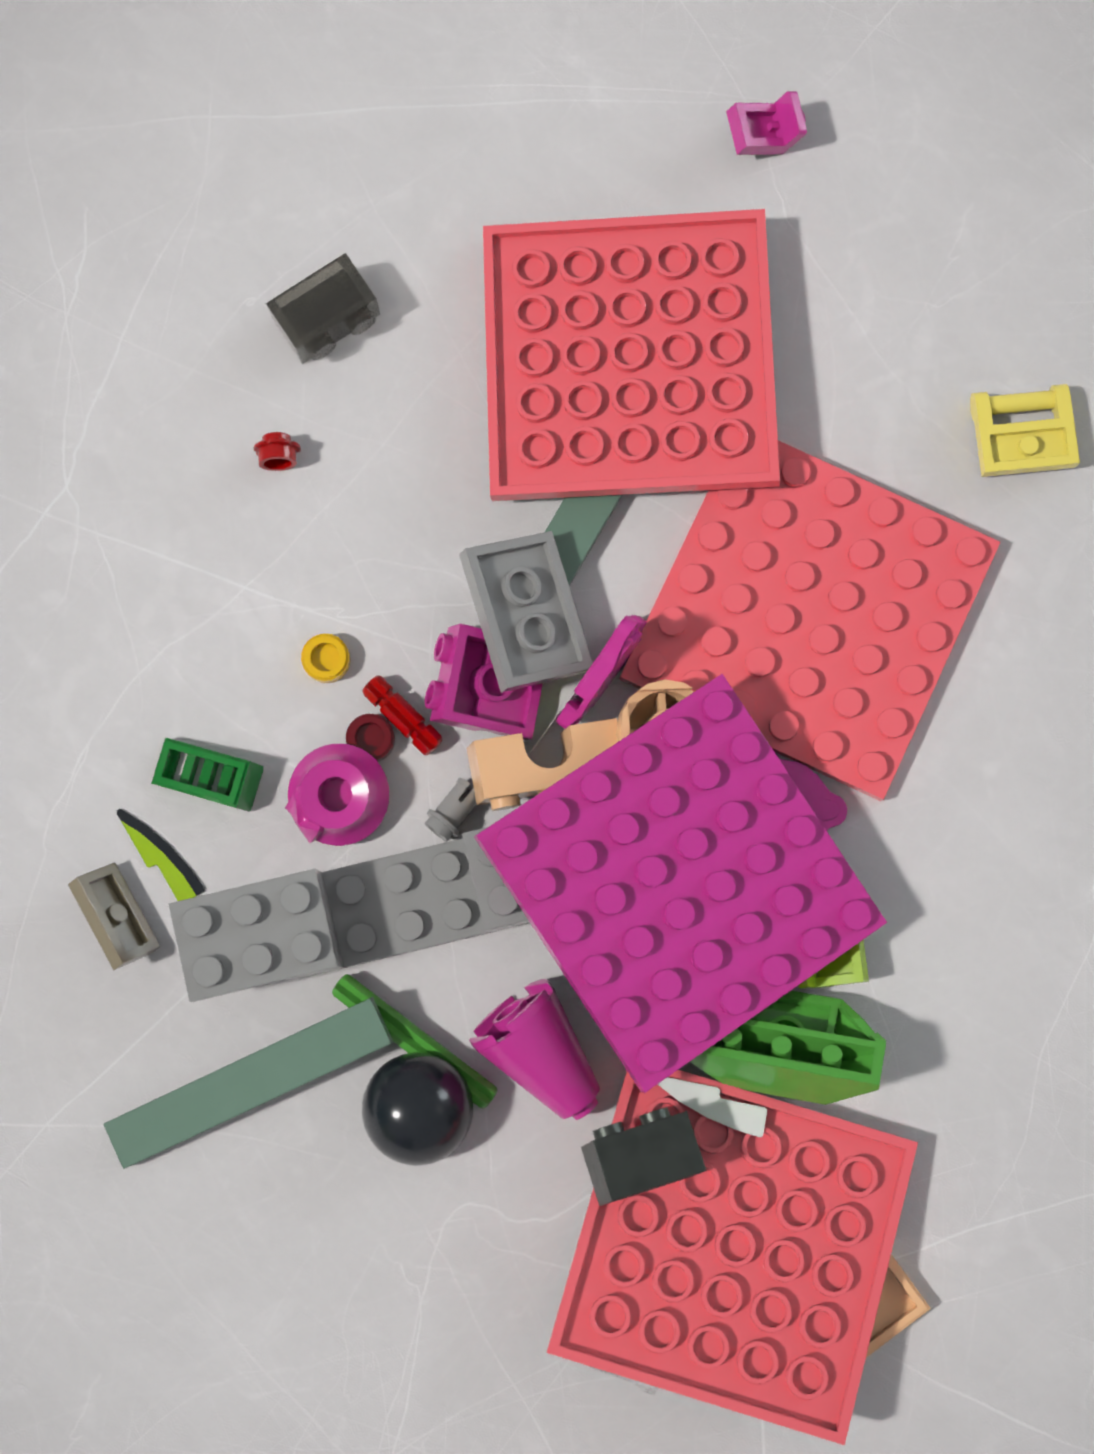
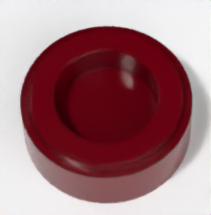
[346,713,395,762]

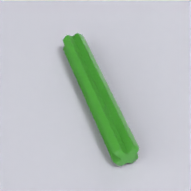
[332,974,498,1109]

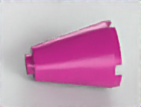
[469,979,600,1120]

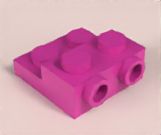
[425,623,543,740]

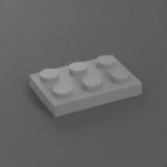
[459,531,593,693]

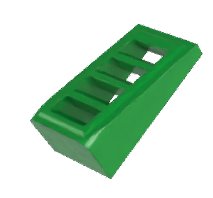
[151,737,263,812]

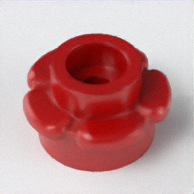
[253,432,301,471]

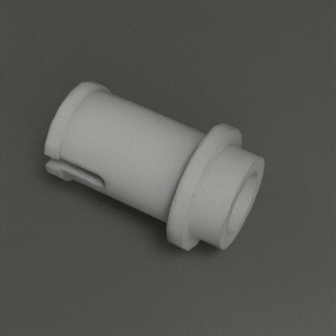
[424,778,477,842]

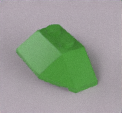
[690,991,886,1105]

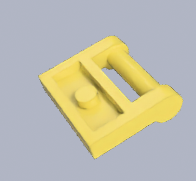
[970,384,1080,477]

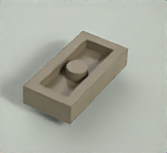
[68,862,160,970]

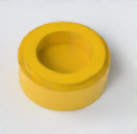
[301,634,351,683]

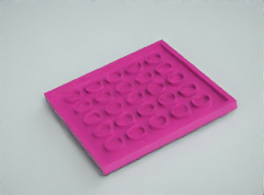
[474,673,887,1093]

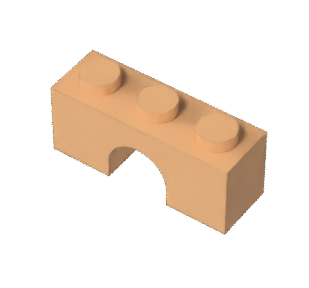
[466,718,618,811]

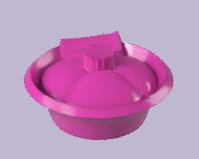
[285,744,389,846]

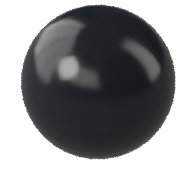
[362,1052,473,1166]

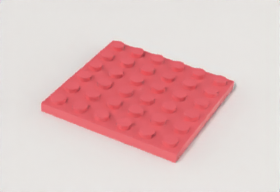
[483,209,780,501]
[619,440,1000,801]
[546,1070,918,1445]

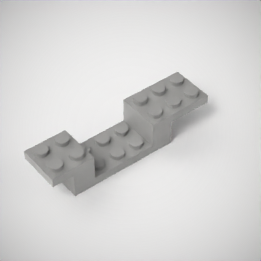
[169,827,530,1002]

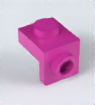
[726,91,807,155]

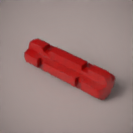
[362,675,443,756]

